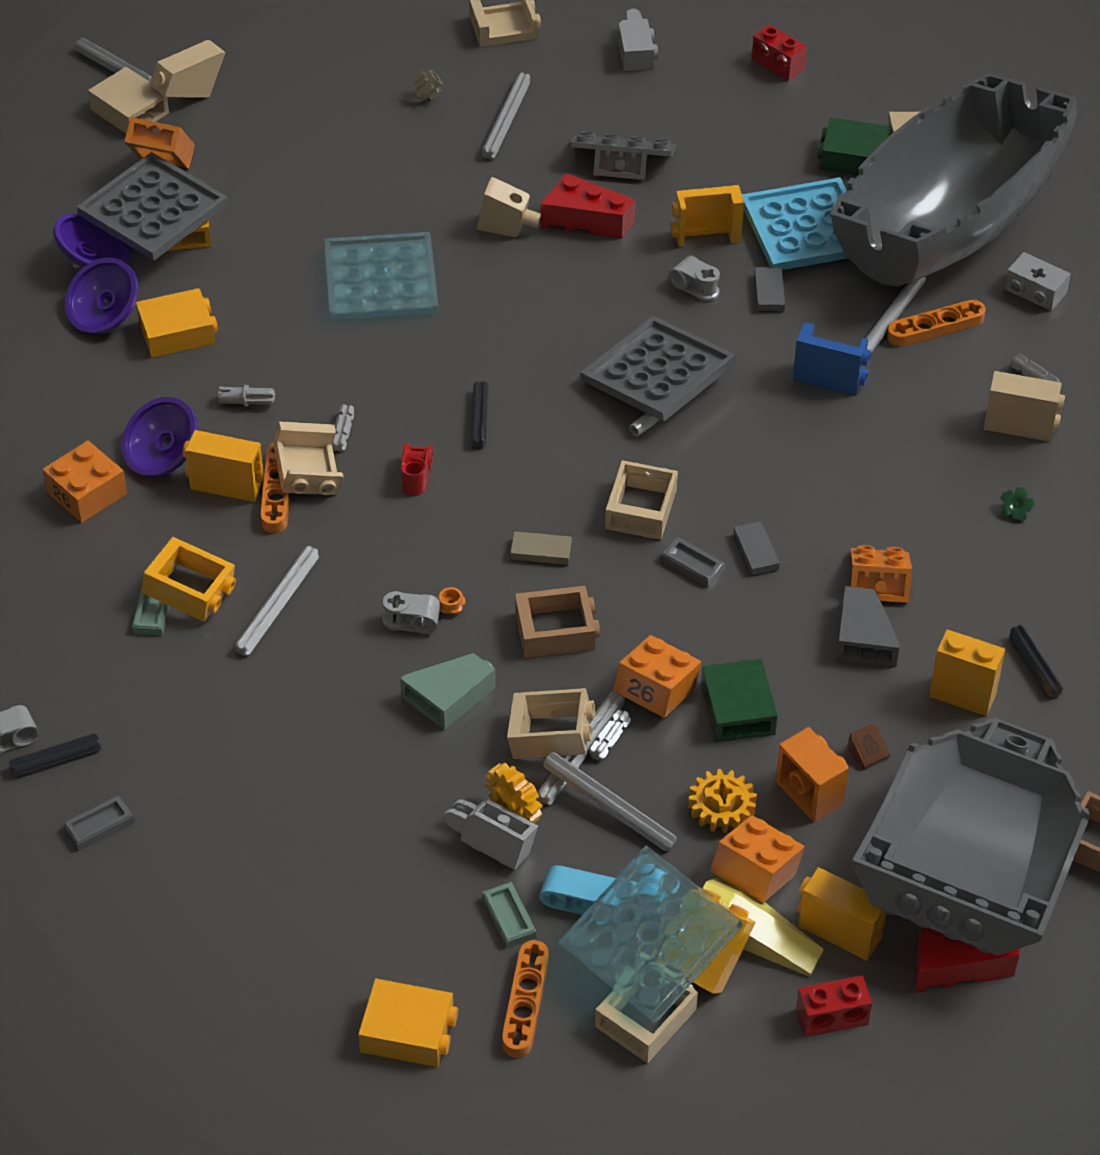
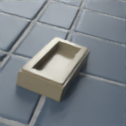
[511,531,572,565]

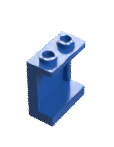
[792,322,871,396]

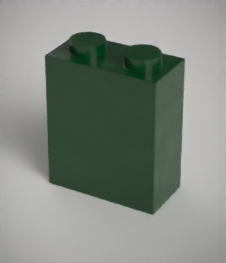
[817,117,891,175]
[701,659,778,742]

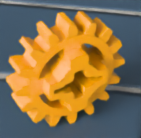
[485,763,543,823]
[688,769,757,833]

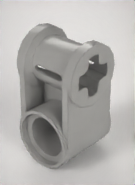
[669,256,720,302]
[382,591,440,634]
[0,705,39,754]

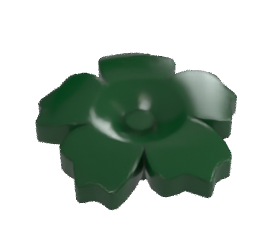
[1000,487,1035,522]

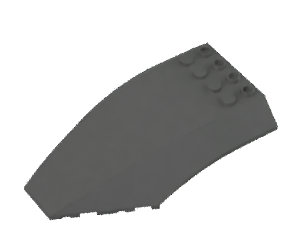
[851,717,1090,956]

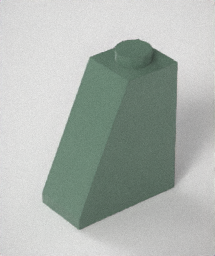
[400,653,496,730]

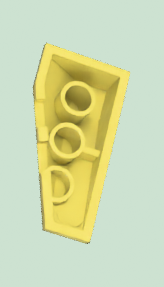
[701,876,824,977]

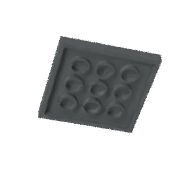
[77,152,228,261]
[580,316,737,421]

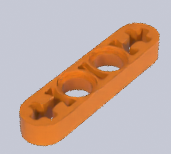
[887,300,986,347]
[261,443,290,533]
[502,940,549,1058]

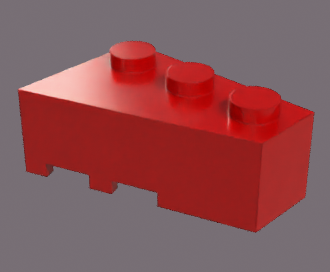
[540,173,635,238]
[915,927,1020,993]

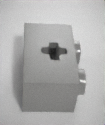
[1005,252,1071,311]

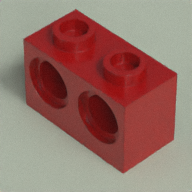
[751,24,807,81]
[796,975,872,1037]

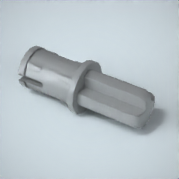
[218,385,275,407]

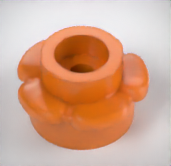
[437,587,466,614]

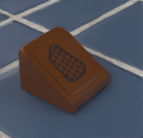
[847,723,891,769]

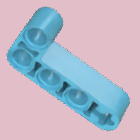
[539,865,670,930]

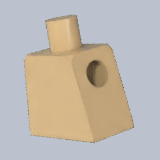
[477,177,541,237]

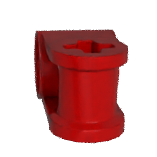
[401,443,433,496]

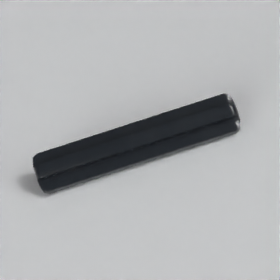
[471,381,488,448]
[1009,625,1064,698]
[9,733,101,777]

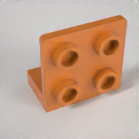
[850,545,912,603]

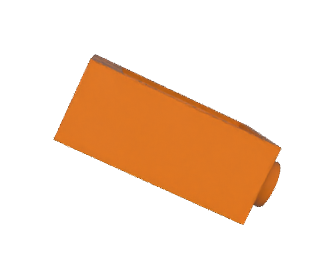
[124,117,195,169]

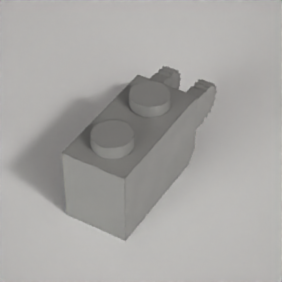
[618,8,658,71]
[443,799,538,870]

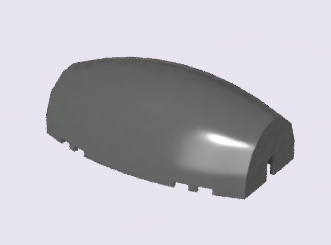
[830,73,1077,286]

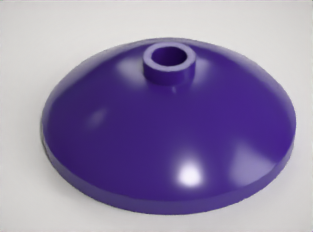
[53,213,130,268]
[65,258,139,335]
[122,397,198,478]

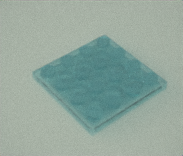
[324,232,438,320]
[558,845,743,1025]

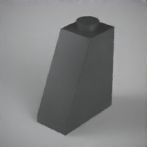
[836,586,900,667]

